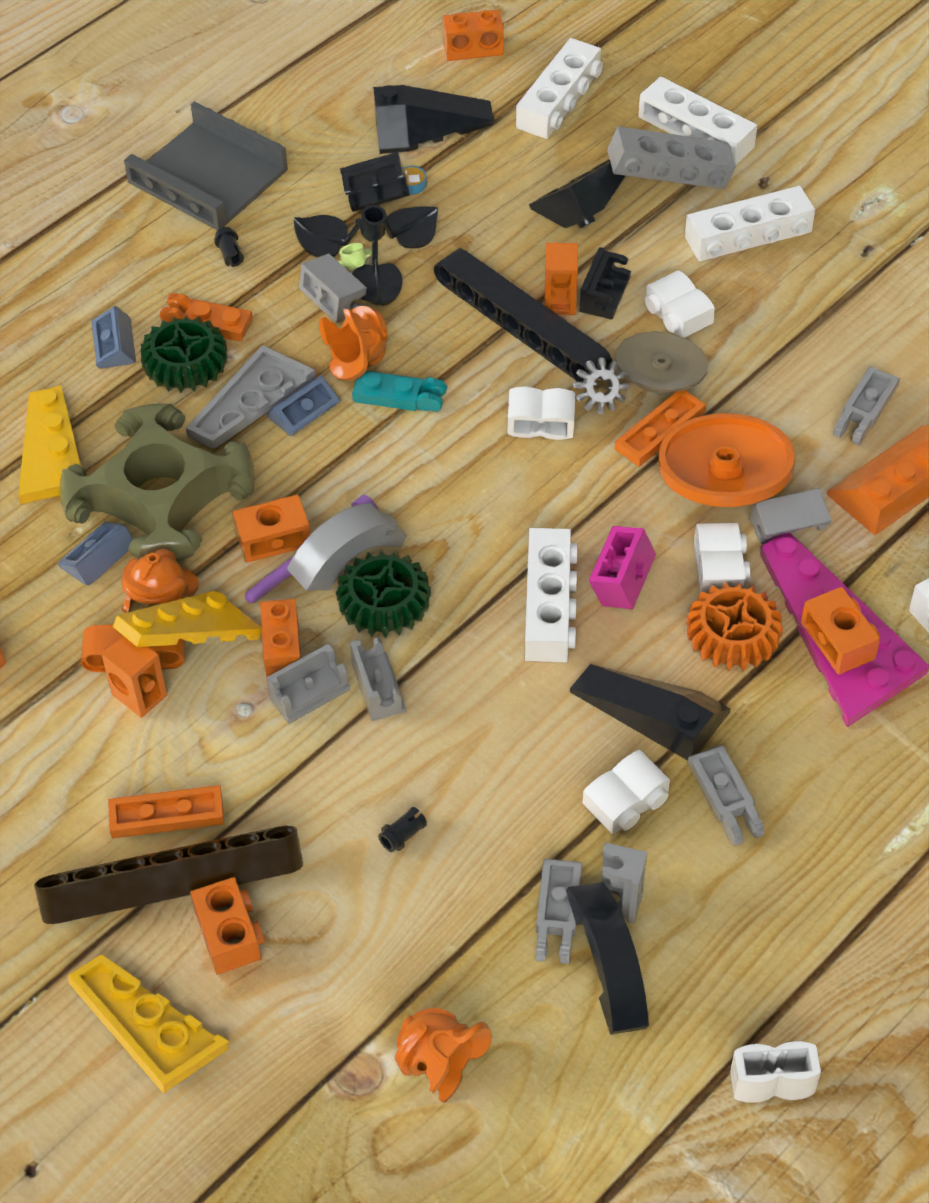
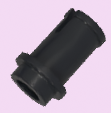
[214,227,244,267]
[378,807,427,852]

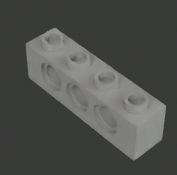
[607,126,736,189]

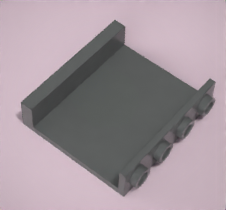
[124,101,288,230]

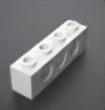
[516,38,603,139]
[638,76,757,165]
[685,186,815,261]
[525,528,577,662]

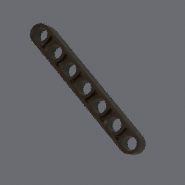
[34,825,304,924]

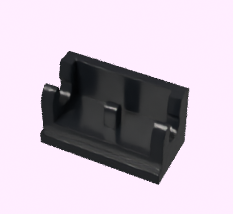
[340,152,410,212]
[579,247,631,320]

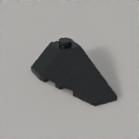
[373,85,494,154]
[529,159,625,228]
[570,664,731,761]

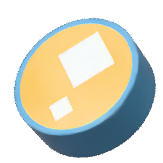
[404,166,427,194]

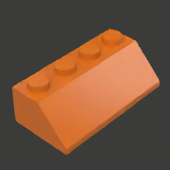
[827,425,929,535]

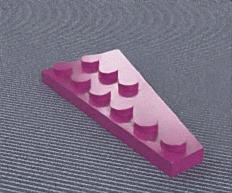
[760,532,929,727]

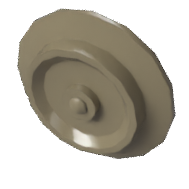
[615,331,708,394]

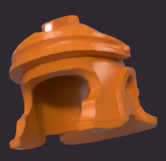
[319,306,388,381]
[121,548,199,613]
[394,1008,492,1103]

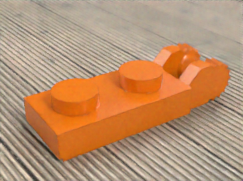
[159,293,253,342]

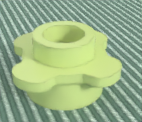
[338,243,372,270]

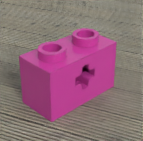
[589,526,656,609]

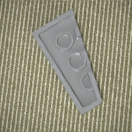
[186,345,316,449]

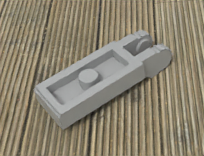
[833,366,900,446]
[688,745,765,846]
[536,859,582,964]

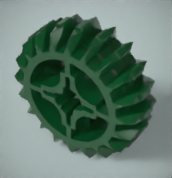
[140,315,228,393]
[336,550,431,639]

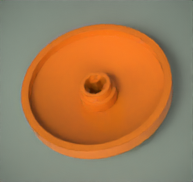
[659,413,795,507]

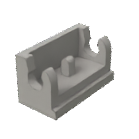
[299,254,367,323]
[749,488,832,544]
[350,637,406,721]
[267,644,350,724]
[601,842,647,923]

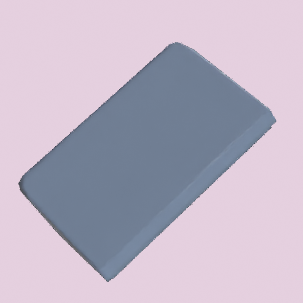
[92,306,136,369]
[267,375,341,436]
[57,522,133,585]

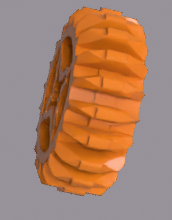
[686,581,783,672]

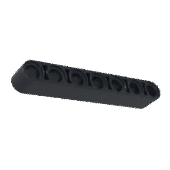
[434,248,612,383]

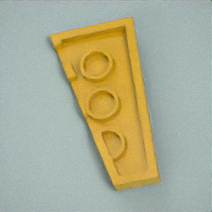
[18,385,81,505]
[113,590,262,647]
[69,954,229,1093]

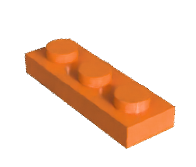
[615,390,706,467]
[108,785,225,839]

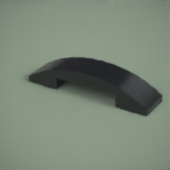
[566,882,649,1035]

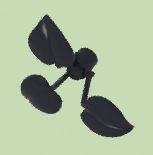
[294,205,438,306]

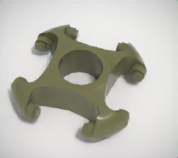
[60,404,255,561]

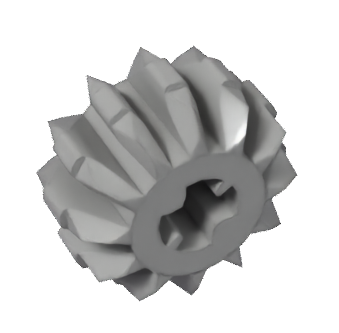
[573,358,629,414]

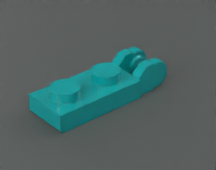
[352,371,448,412]

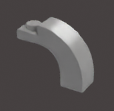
[287,503,407,591]

